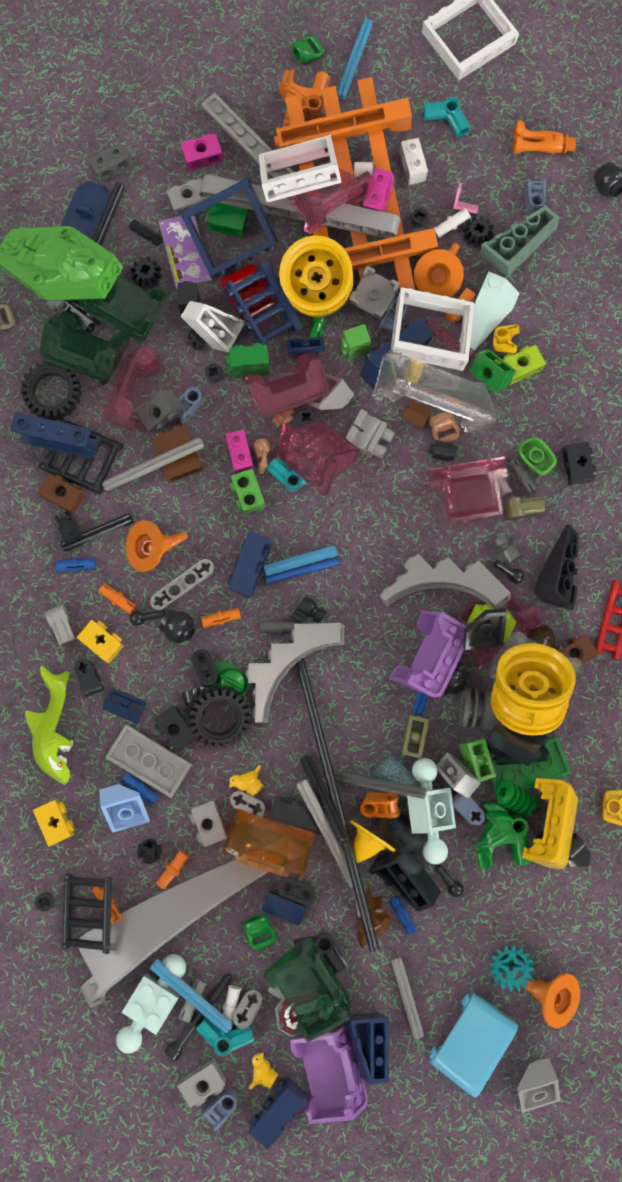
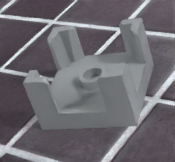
[349,266,400,321]

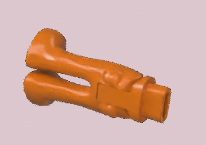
[512,120,576,154]

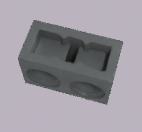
[88,142,132,185]

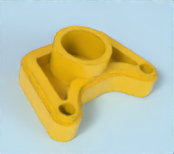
[493,324,520,354]
[601,790,622,826]

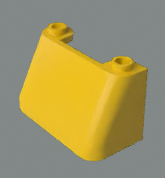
[522,778,578,869]

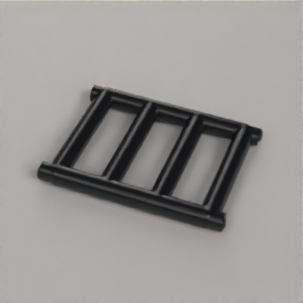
[38,419,124,494]
[62,873,112,954]

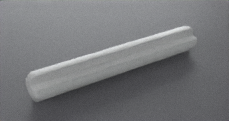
[391,957,424,1039]

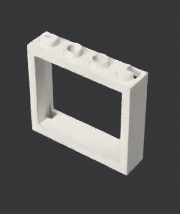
[422,0,519,80]
[258,135,342,202]
[390,287,474,371]

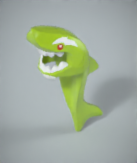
[25,666,73,785]

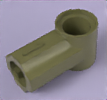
[505,496,545,520]

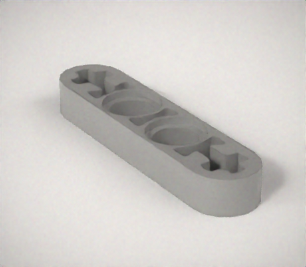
[150,559,214,611]

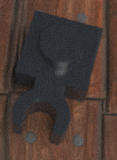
[55,511,83,545]

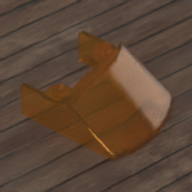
[221,809,315,880]

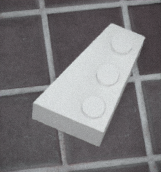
[181,301,245,352]

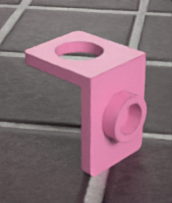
[453,183,479,214]

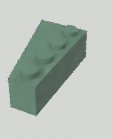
[480,206,559,278]

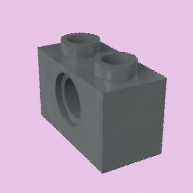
[138,390,183,432]

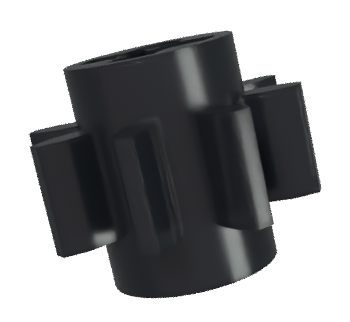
[137,839,162,864]

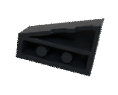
[269,795,322,835]
[368,851,441,912]

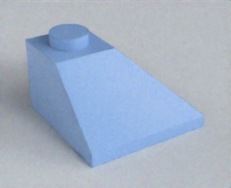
[99,784,150,833]

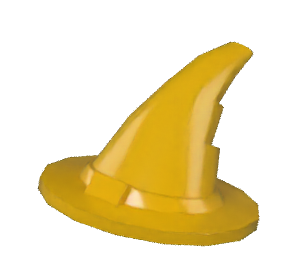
[350,820,396,863]

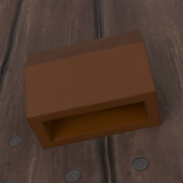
[402,399,432,429]

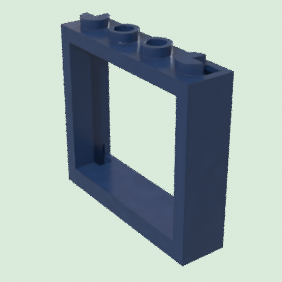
[180,178,279,277]

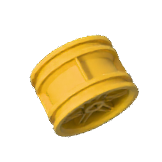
[279,236,353,317]
[490,643,576,735]

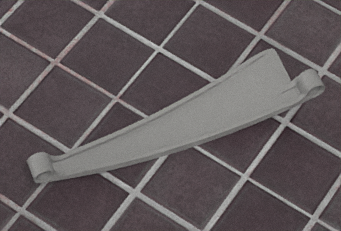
[78,835,304,1007]

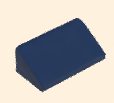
[287,337,325,354]
[103,688,147,724]
[262,891,306,925]

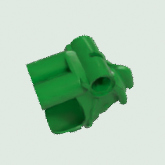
[474,802,532,869]

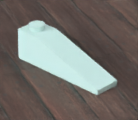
[458,272,519,351]

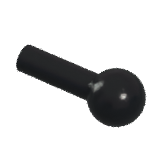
[494,560,524,584]
[130,609,166,626]
[435,864,464,897]

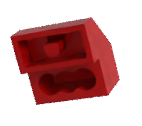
[219,263,274,320]

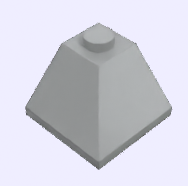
[298,372,354,410]
[517,1058,560,1113]

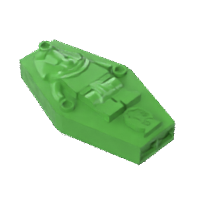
[0,226,123,300]

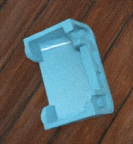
[429,991,518,1098]

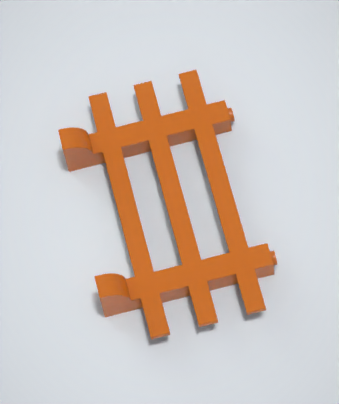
[274,77,438,295]

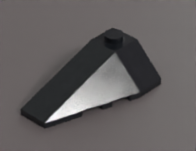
[535,525,578,610]

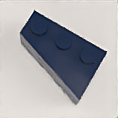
[227,531,272,598]
[342,1013,389,1084]
[249,1077,307,1149]

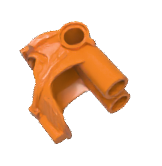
[278,68,330,127]

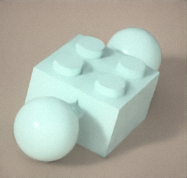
[407,758,456,864]
[116,954,186,1054]

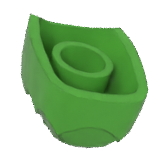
[518,438,557,476]

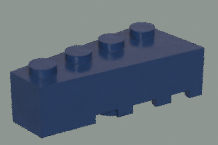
[360,318,435,391]

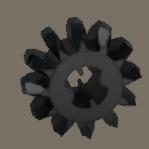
[463,216,494,249]
[131,257,162,290]

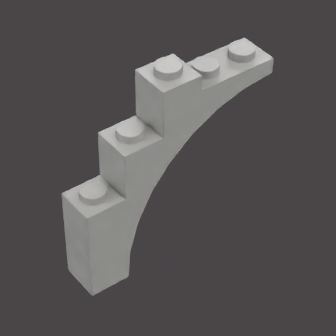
[380,554,511,609]
[246,623,344,723]

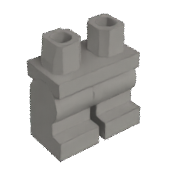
[344,409,395,458]

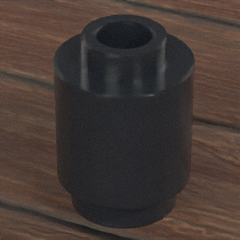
[428,440,457,462]

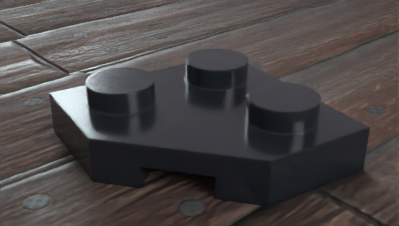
[463,608,507,650]

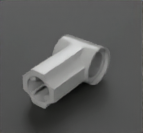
[45,604,76,646]

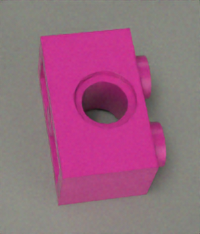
[181,133,223,171]
[363,168,395,212]
[226,429,254,474]

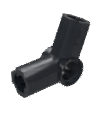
[293,932,348,974]

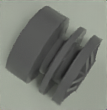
[458,687,498,731]

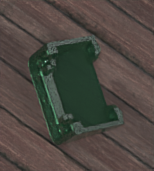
[79,275,171,341]
[40,310,131,382]
[263,936,351,1042]

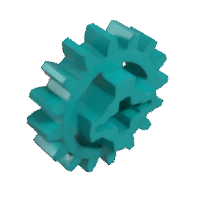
[490,946,535,992]

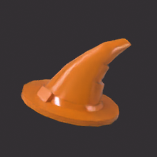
[414,243,464,297]
[125,520,188,572]
[517,973,580,1028]

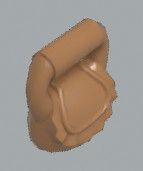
[429,410,459,442]
[252,438,271,474]

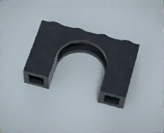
[486,720,551,767]

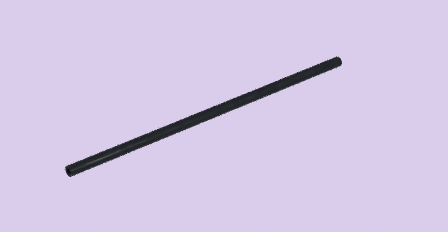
[290,639,380,952]

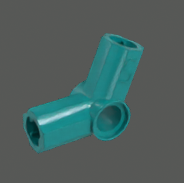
[423,97,471,137]
[266,457,322,492]
[196,1018,255,1056]

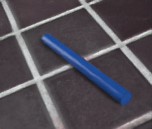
[265,557,340,584]

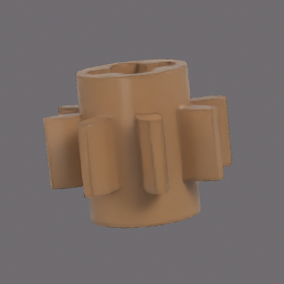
[272,405,295,428]

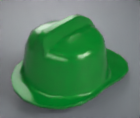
[208,661,251,696]

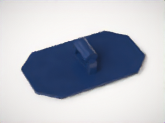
[61,181,110,240]

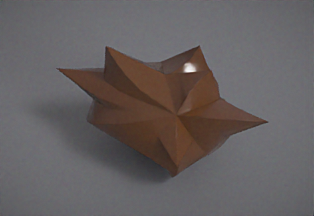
[354,886,391,949]

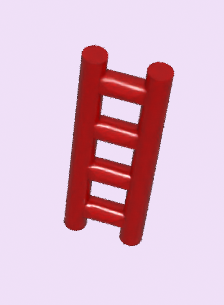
[595,580,622,660]

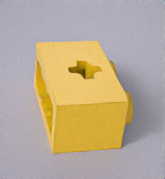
[76,620,124,663]
[33,799,75,847]

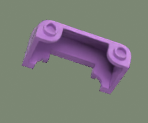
[389,610,467,698]
[290,1025,368,1124]

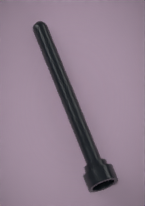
[164,973,232,1061]

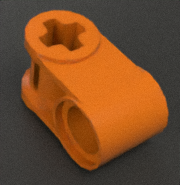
[360,792,400,819]

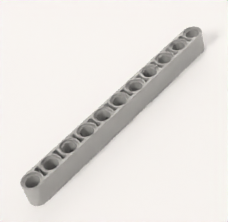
[199,175,401,239]

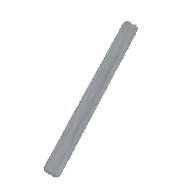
[102,438,204,491]
[296,780,353,887]

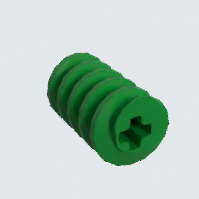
[497,780,539,818]

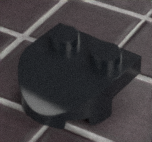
[378,815,425,856]

